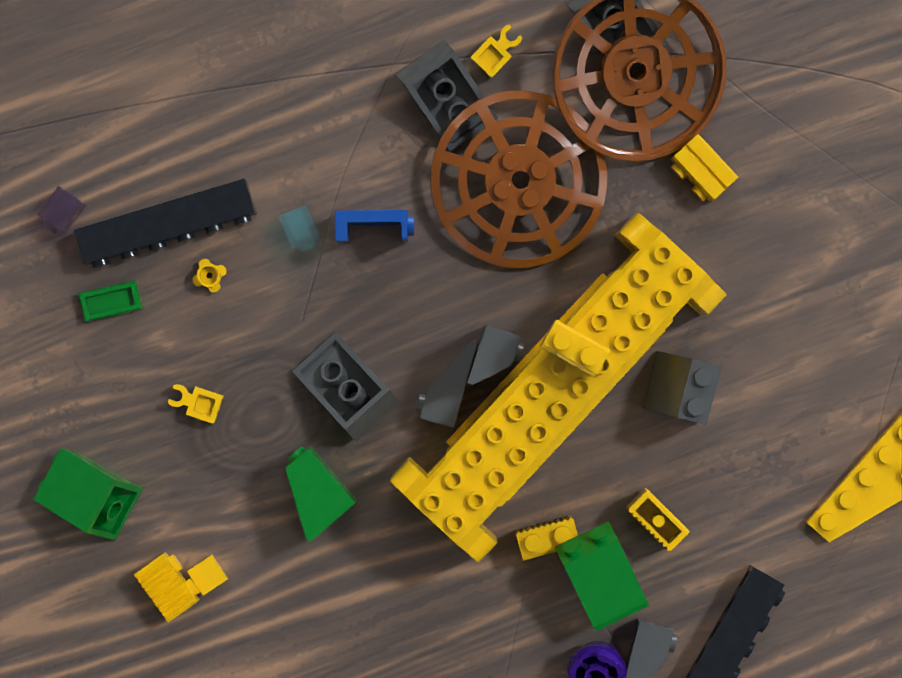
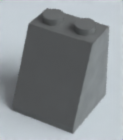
[642,351,722,425]

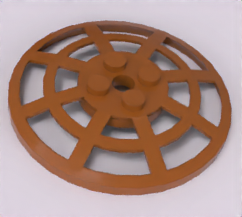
[552,0,727,161]
[430,91,607,268]

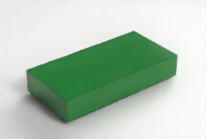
[78,280,143,322]

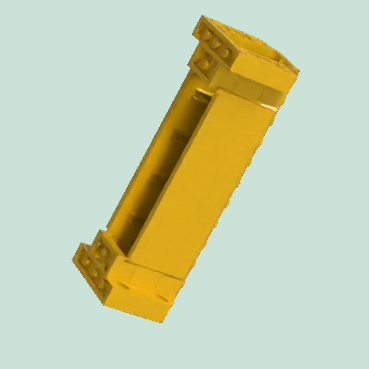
[390,213,727,563]

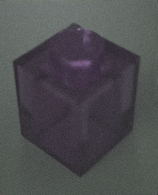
[38,186,86,234]

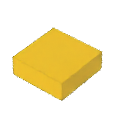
[187,554,229,596]

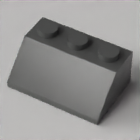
[467,325,525,385]

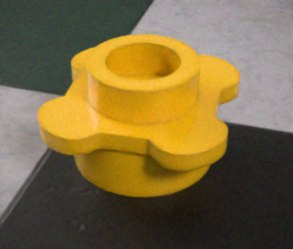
[192,259,227,292]

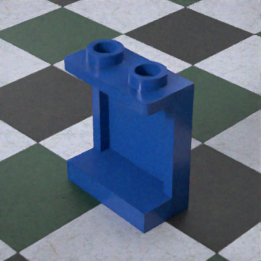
[335,210,414,243]

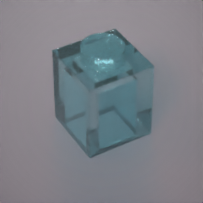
[278,205,321,253]

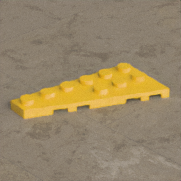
[806,413,902,543]

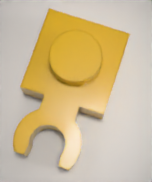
[470,25,523,79]
[168,384,224,424]

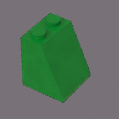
[285,446,357,542]
[33,447,143,540]
[555,521,649,632]

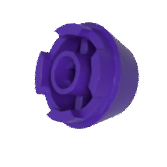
[567,641,627,678]

